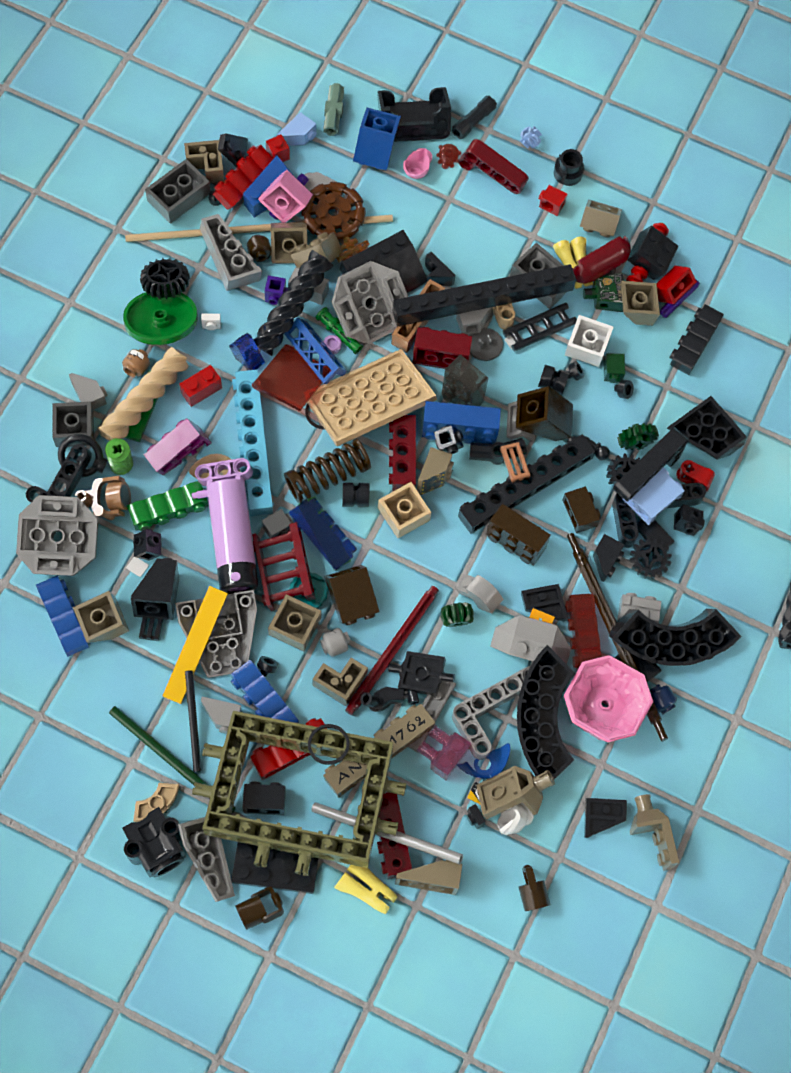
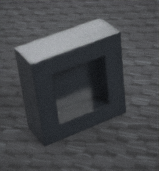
[466,804,486,829]

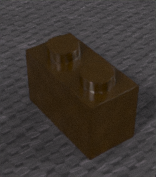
[562,486,601,533]

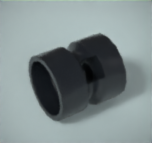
[538,364,570,395]
[342,483,370,507]

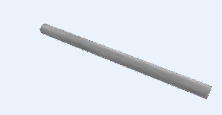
[312,802,463,864]

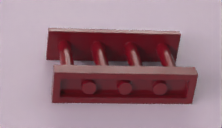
[252,522,316,611]

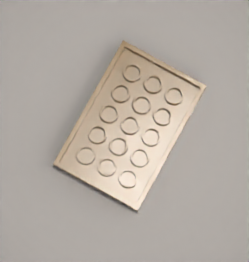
[303,349,437,447]

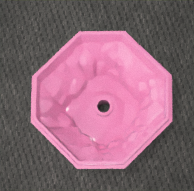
[564,655,653,742]

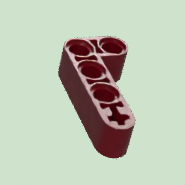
[458,139,529,194]

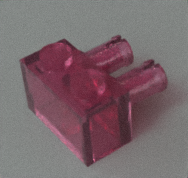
[417,725,471,780]

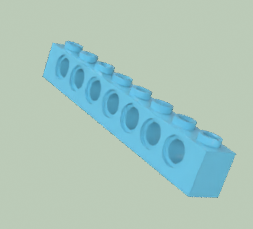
[232,370,273,516]

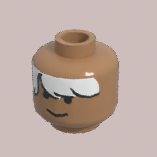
[122,349,150,377]

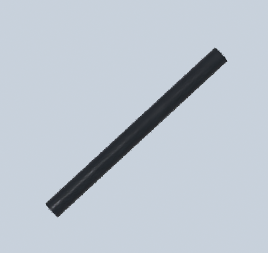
[185,670,202,772]

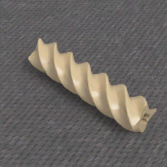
[98,347,189,441]

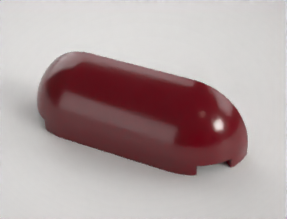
[573,236,631,284]

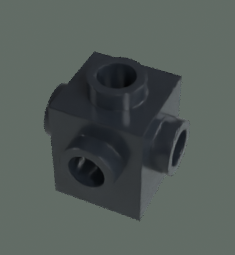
[434,425,464,454]
[674,504,705,536]
[133,529,162,561]

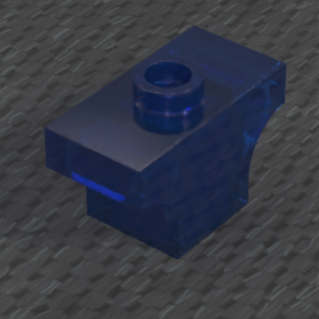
[229,333,265,371]

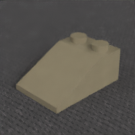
[395,860,462,895]

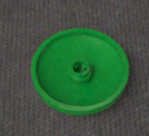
[123,292,198,345]

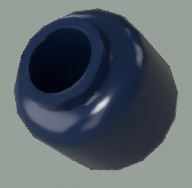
[650,684,677,715]

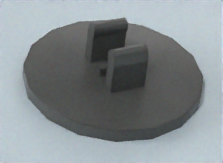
[469,327,503,361]

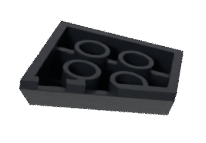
[667,396,747,460]

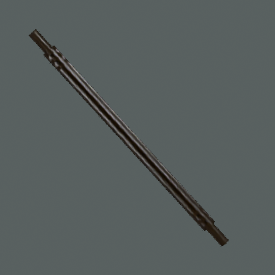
[567,533,668,742]

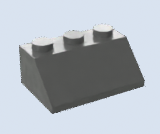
[510,243,576,309]

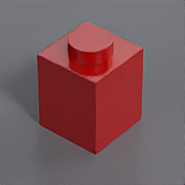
[266,134,290,162]

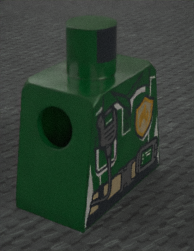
[583,273,624,312]

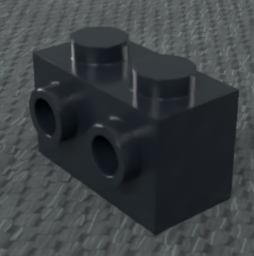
[242,781,286,815]

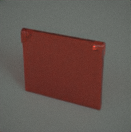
[252,344,331,411]

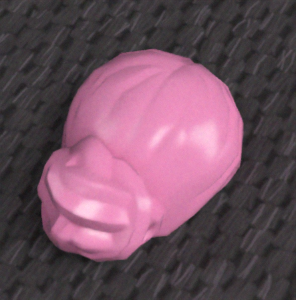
[403,148,432,179]

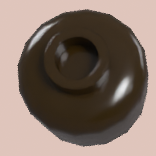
[247,235,272,262]

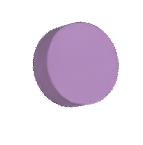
[323,335,341,354]

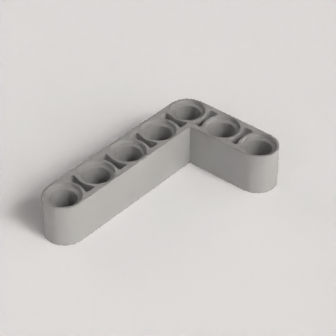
[452,666,530,760]

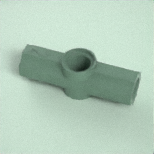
[323,83,344,136]

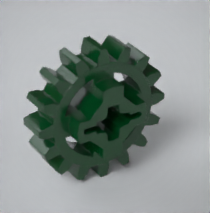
[617,423,659,450]

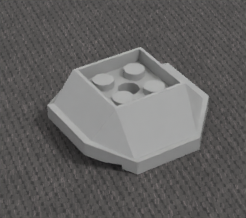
[332,261,408,344]
[16,495,98,576]

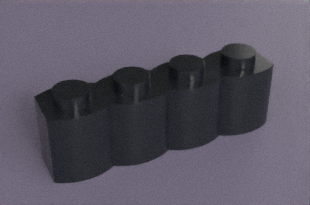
[669,304,724,375]

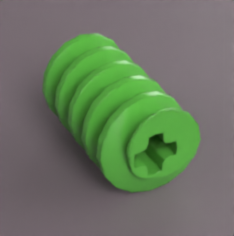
[105,438,133,475]

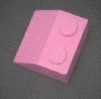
[258,170,313,223]

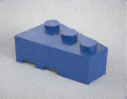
[243,156,294,218]

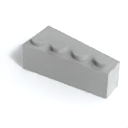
[200,214,262,291]

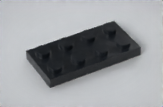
[231,842,319,894]

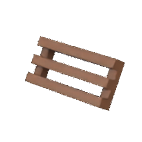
[500,442,530,482]

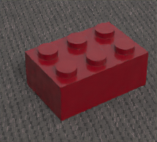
[412,327,473,373]

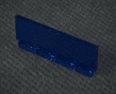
[288,498,357,571]

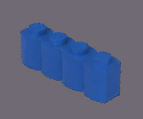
[36,575,89,657]
[230,660,299,723]

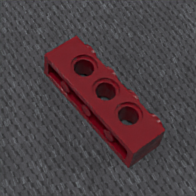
[389,415,416,491]

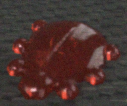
[436,144,461,169]

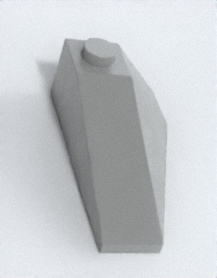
[178,817,235,902]

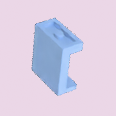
[622,468,685,525]

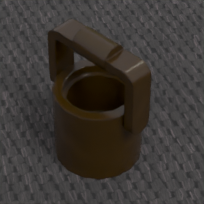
[518,865,551,911]
[235,886,284,930]

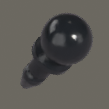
[584,436,610,460]

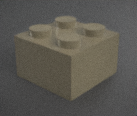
[268,594,321,652]

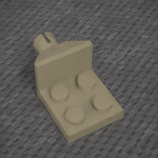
[476,766,555,819]
[629,794,679,871]

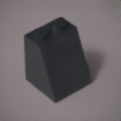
[131,558,179,620]

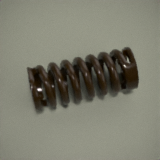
[284,438,371,503]

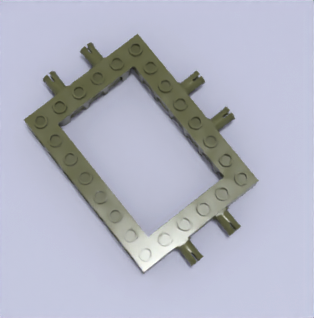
[192,711,407,876]

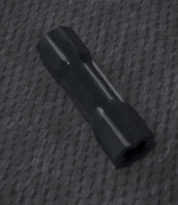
[452,95,497,139]

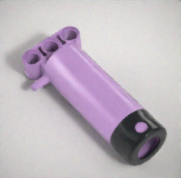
[192,458,258,594]

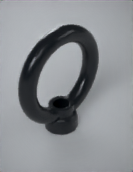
[57,434,108,477]

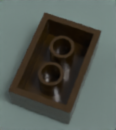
[486,503,551,566]

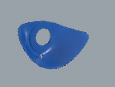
[457,743,510,779]

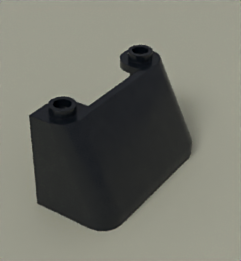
[377,87,451,142]

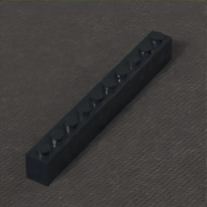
[392,264,576,327]

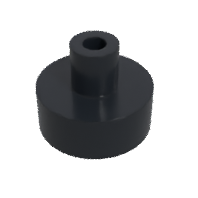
[568,361,584,381]
[614,380,634,399]
[257,656,278,677]

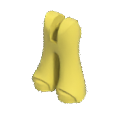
[553,236,593,289]
[334,865,398,914]

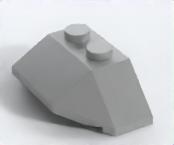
[490,615,571,664]

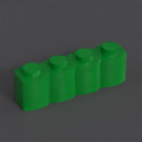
[127,481,208,531]

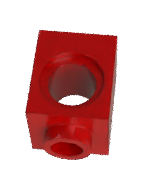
[538,185,568,216]

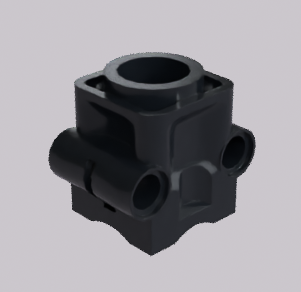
[122,807,186,877]

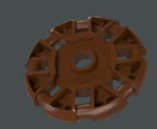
[301,182,366,240]

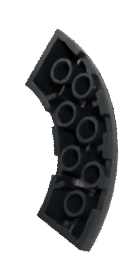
[609,609,742,666]
[517,645,576,779]

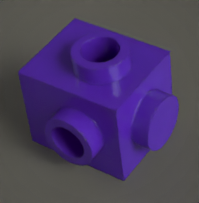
[264,275,288,305]

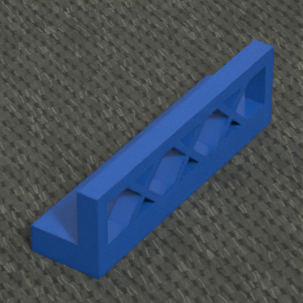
[284,318,348,384]

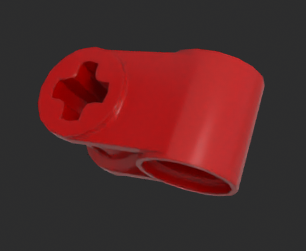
[676,460,715,492]

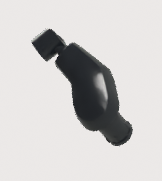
[360,687,419,712]

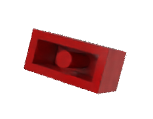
[656,265,697,304]
[179,365,222,407]

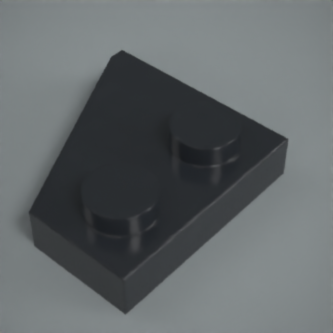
[218,133,248,167]
[521,584,568,621]

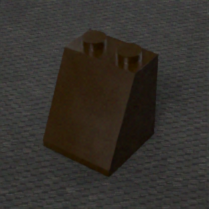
[516,386,573,441]
[324,565,380,625]

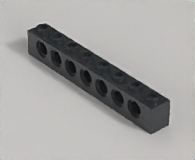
[458,434,595,534]

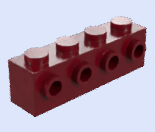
[377,792,412,879]

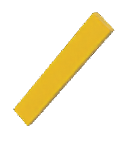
[163,586,228,704]

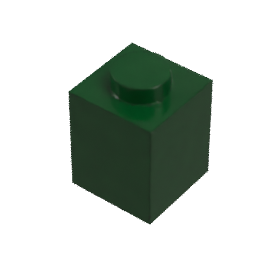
[603,353,625,383]

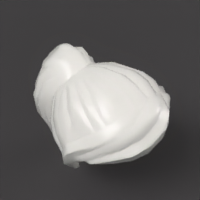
[497,802,534,835]

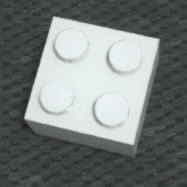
[565,315,613,367]

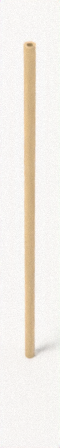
[125,215,393,242]

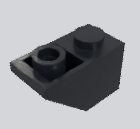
[593,534,625,582]

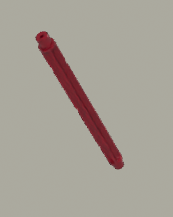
[345,586,439,715]

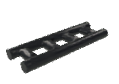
[502,302,577,352]

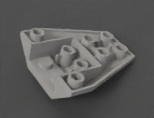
[175,590,257,678]

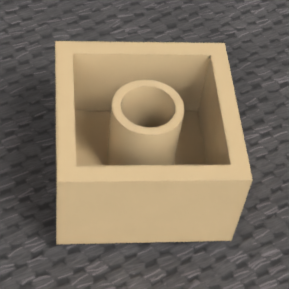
[378,482,431,539]

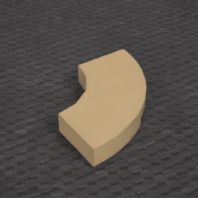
[133,783,180,822]

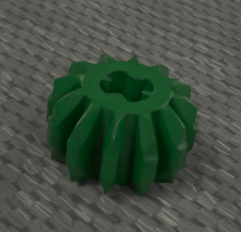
[441,602,474,627]

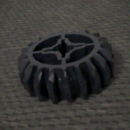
[140,258,190,300]

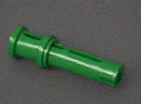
[315,307,363,354]

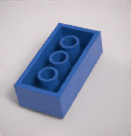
[422,401,501,444]

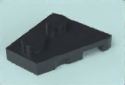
[584,798,627,838]

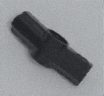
[469,438,527,465]

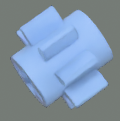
[520,126,542,149]

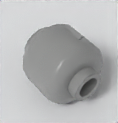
[320,628,351,657]

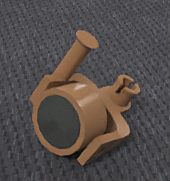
[75,476,131,520]

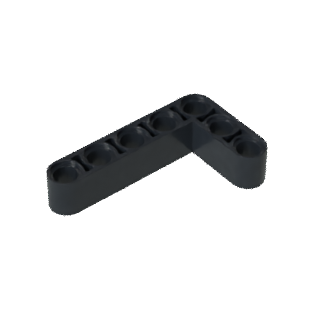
[613,427,689,502]
[612,483,706,548]

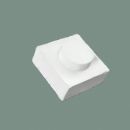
[201,314,221,330]

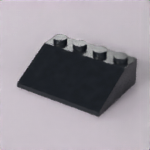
[339,230,427,307]

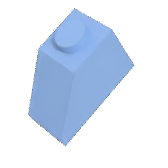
[277,112,317,146]

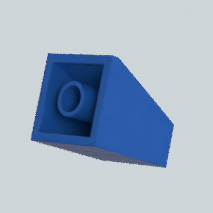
[353,107,401,171]

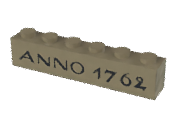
[323,704,435,798]

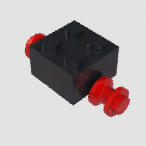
[626,223,679,282]

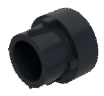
[553,149,584,186]

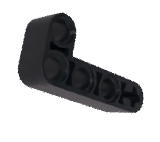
[26,444,92,503]

